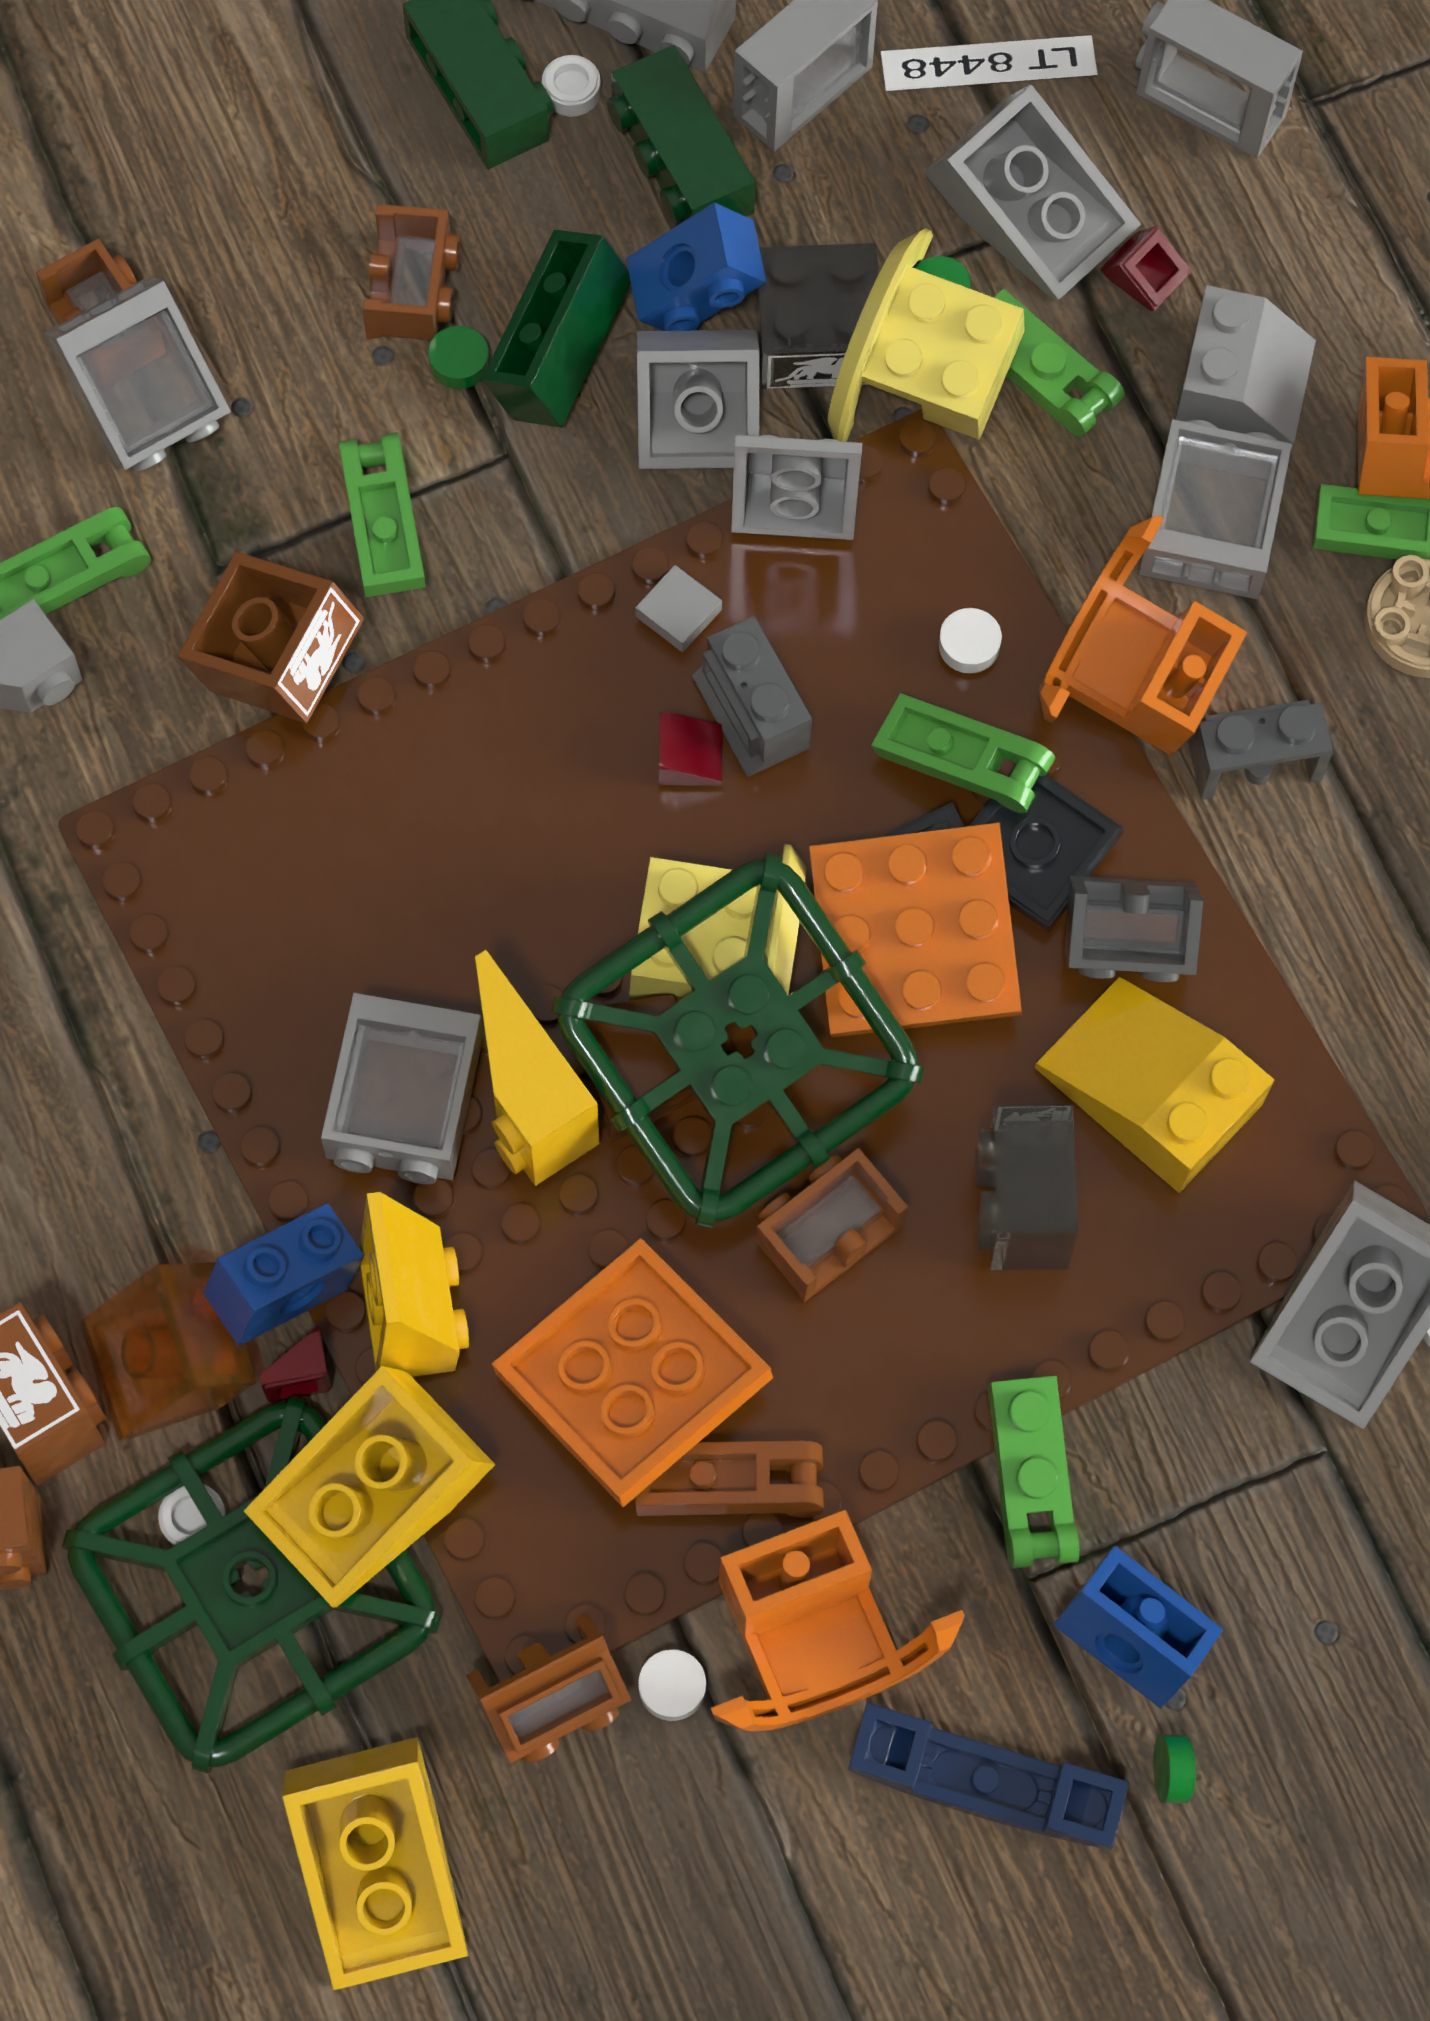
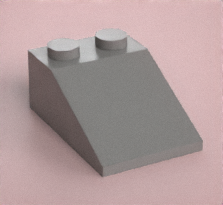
[923,85,1141,301]
[731,435,862,540]
[1250,1180,1430,1429]

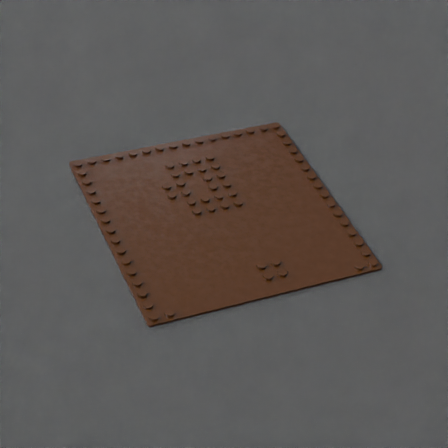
[58,409,1427,1683]

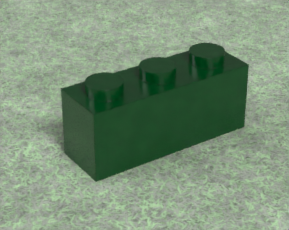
[402,0,554,170]
[606,45,756,224]
[481,229,631,428]

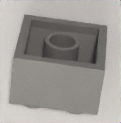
[1175,285,1316,449]
[637,330,759,469]

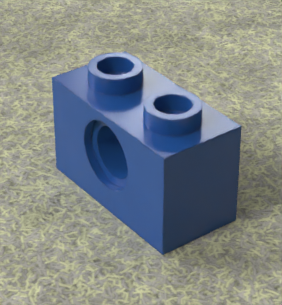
[626,203,767,331]
[203,1203,364,1346]
[1053,1546,1224,1709]

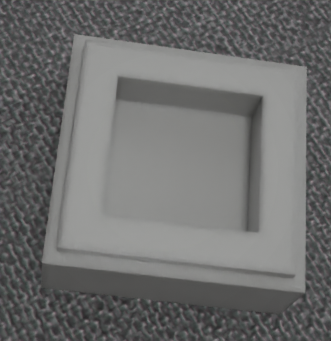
[635,565,722,653]

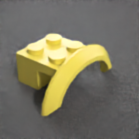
[828,228,1025,442]
[628,843,807,1002]

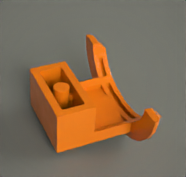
[1357,357,1430,499]
[1038,515,1248,756]
[711,1510,965,1732]

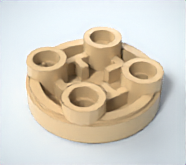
[1364,555,1430,678]

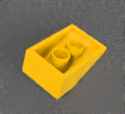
[475,950,599,1186]
[1034,977,1275,1193]
[359,1192,469,1377]
[244,1366,495,1607]
[282,1737,468,1991]

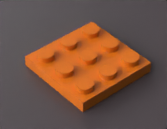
[809,823,1023,1038]
[492,1238,773,1507]

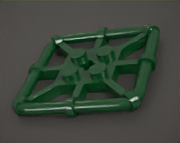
[551,853,924,1228]
[62,1395,441,1773]

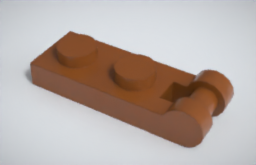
[636,1440,824,1518]

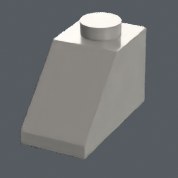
[0,599,82,713]

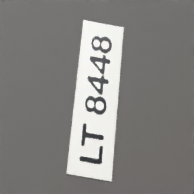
[881,35,1098,91]

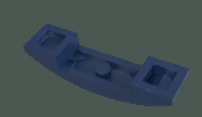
[848,1702,1130,1850]

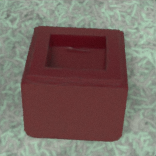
[1100,226,1192,311]
[659,712,722,786]
[259,1328,332,1403]

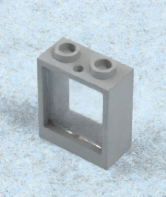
[733,0,878,152]
[1135,0,1303,159]
[44,276,231,471]
[1138,419,1292,600]
[321,993,484,1184]

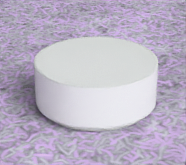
[542,55,601,117]
[939,608,1002,673]
[158,1485,227,1546]
[639,1650,706,1721]

